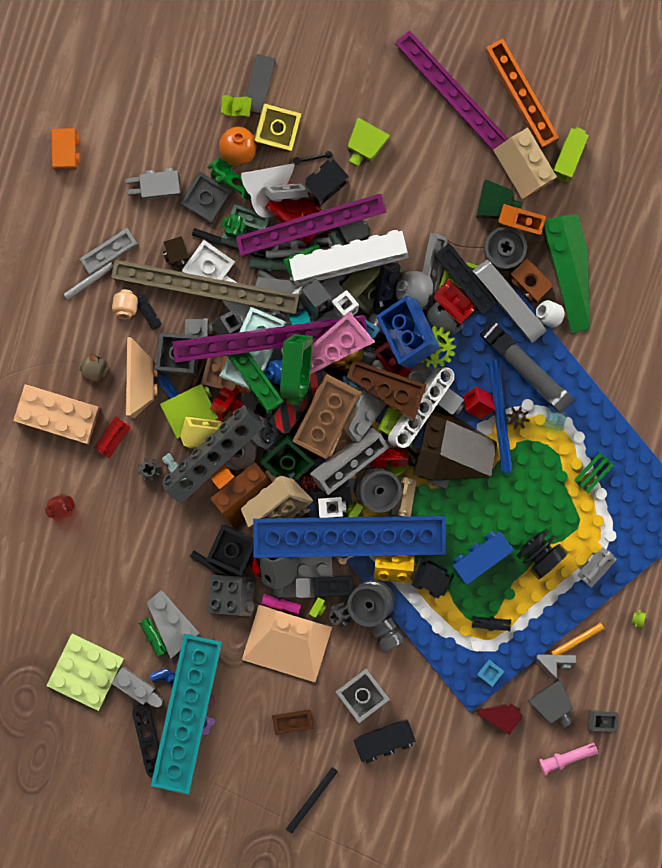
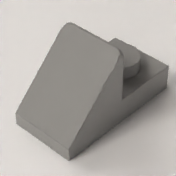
[277,578,315,598]
[536,655,576,682]

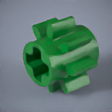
[221,214,246,237]

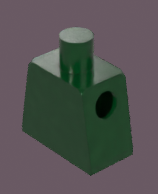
[476,179,522,219]

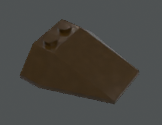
[413,408,497,481]

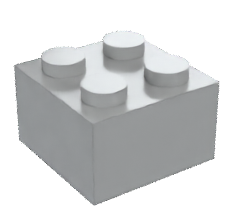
[335,668,390,723]

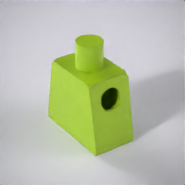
[347,118,390,167]

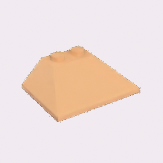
[126,337,158,419]
[242,605,332,682]

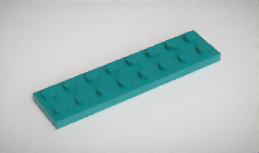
[151,634,222,794]

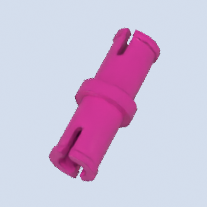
[261,594,301,616]

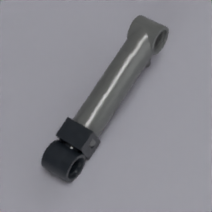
[479,321,575,414]

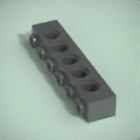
[162,404,264,504]

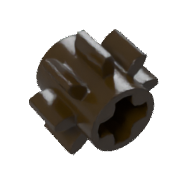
[506,406,530,430]

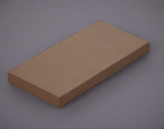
[292,374,361,459]

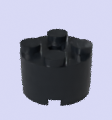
[410,558,455,599]

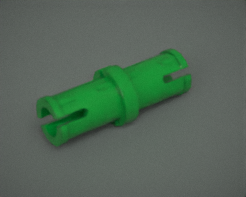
[139,617,167,657]

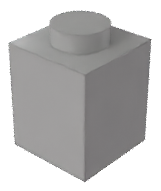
[437,388,464,415]

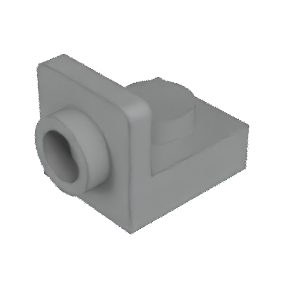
[185,318,212,338]

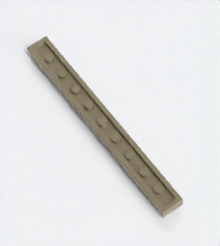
[111,260,301,315]

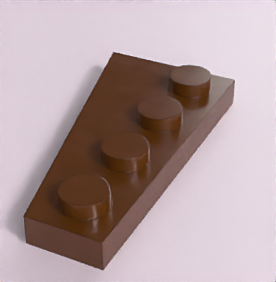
[346,360,427,422]

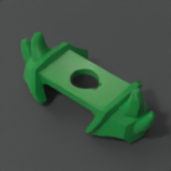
[207,157,251,200]

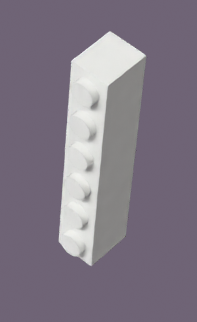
[289,230,409,286]

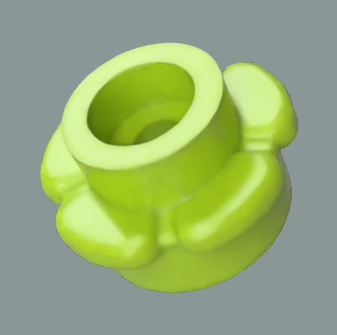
[632,610,646,629]

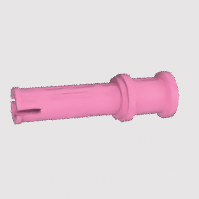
[539,742,598,776]

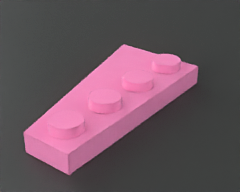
[310,312,375,374]

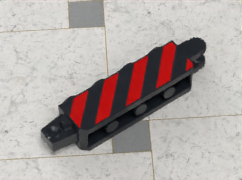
[260,367,327,444]

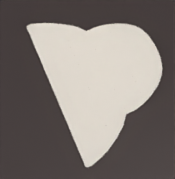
[241,163,295,217]

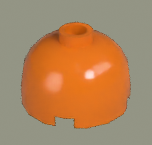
[218,127,257,166]

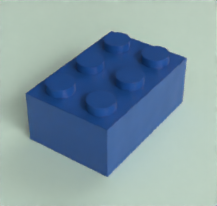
[376,295,440,368]
[451,531,514,585]

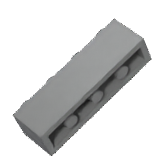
[310,427,389,495]

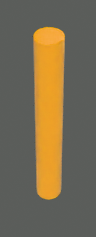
[551,622,604,655]

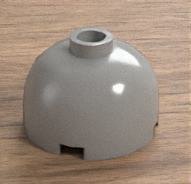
[395,270,433,309]

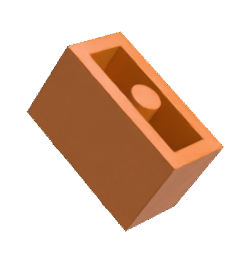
[52,128,81,170]
[498,204,546,235]

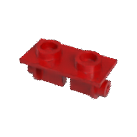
[94,416,131,459]
[370,447,409,468]

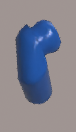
[150,668,175,686]

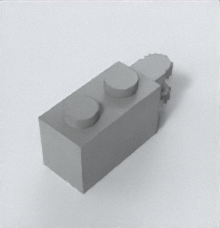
[125,168,181,200]
[111,666,163,707]

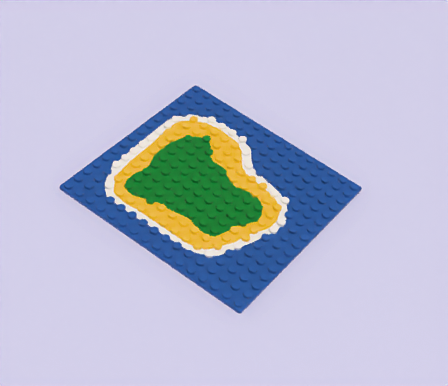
[296,284,662,712]

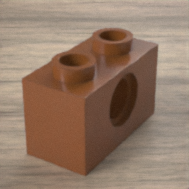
[509,258,554,303]

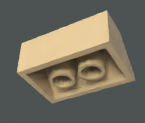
[493,128,557,199]
[241,476,313,529]

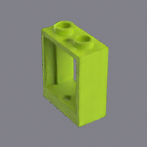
[553,127,589,183]

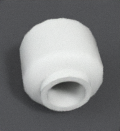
[536,300,564,328]

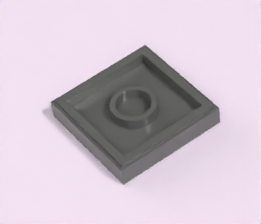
[179,171,232,224]

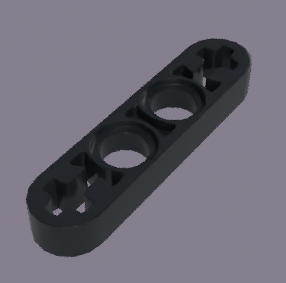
[132,704,159,778]

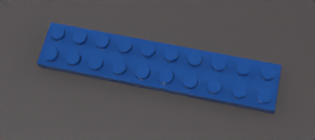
[253,516,446,558]

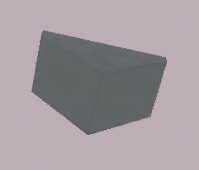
[586,710,618,732]

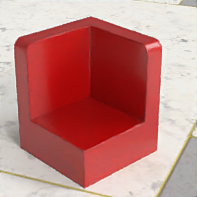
[463,387,495,419]

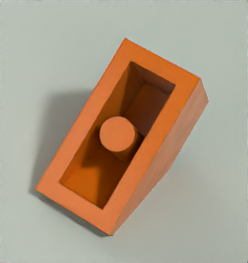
[210,465,235,490]

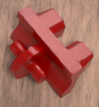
[210,386,243,422]

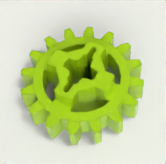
[420,326,457,368]

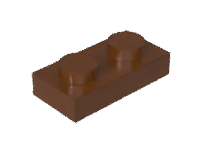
[272,709,313,735]

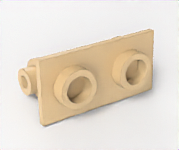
[391,477,416,516]

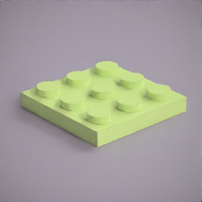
[47,633,124,711]

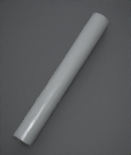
[64,261,114,300]

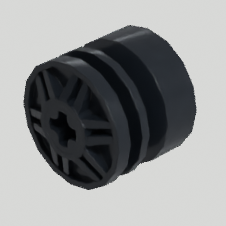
[516,529,568,580]

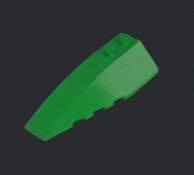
[542,214,590,334]

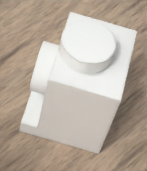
[331,290,359,318]
[318,497,346,518]

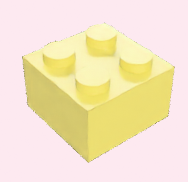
[255,104,301,151]

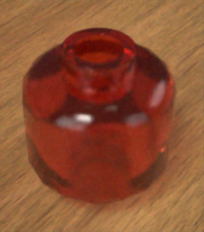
[45,493,75,521]

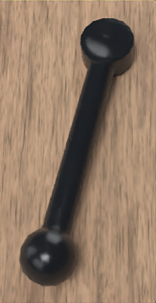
[293,151,332,165]

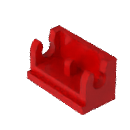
[434,279,476,324]

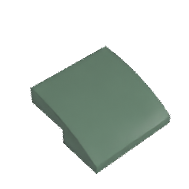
[221,204,270,254]

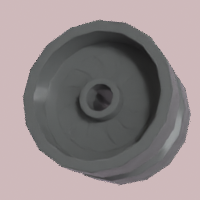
[483,226,527,272]
[354,467,402,513]
[347,580,395,627]

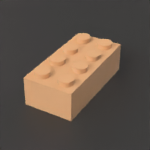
[13,384,100,445]

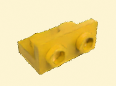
[374,555,415,583]

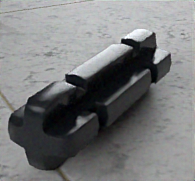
[137,294,162,330]

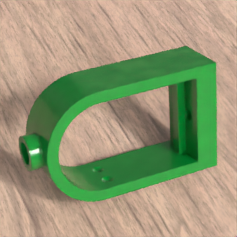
[280,334,313,405]

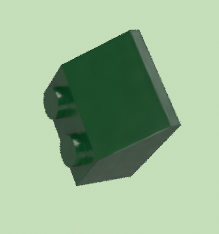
[260,430,315,482]

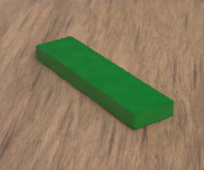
[226,352,284,414]

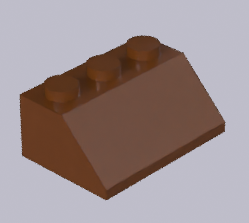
[210,462,272,528]

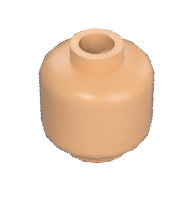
[112,290,138,319]

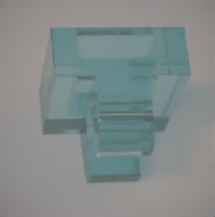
[543,408,568,432]

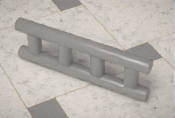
[266,237,333,258]

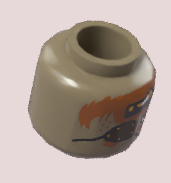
[79,354,109,382]

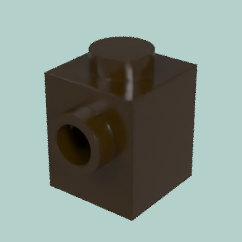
[163,236,190,267]

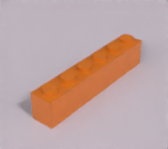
[485,38,559,150]

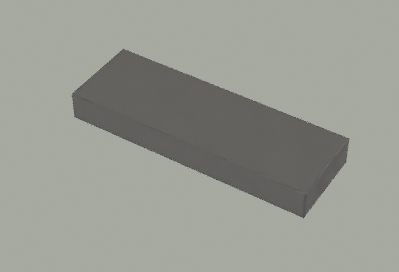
[246,54,275,114]

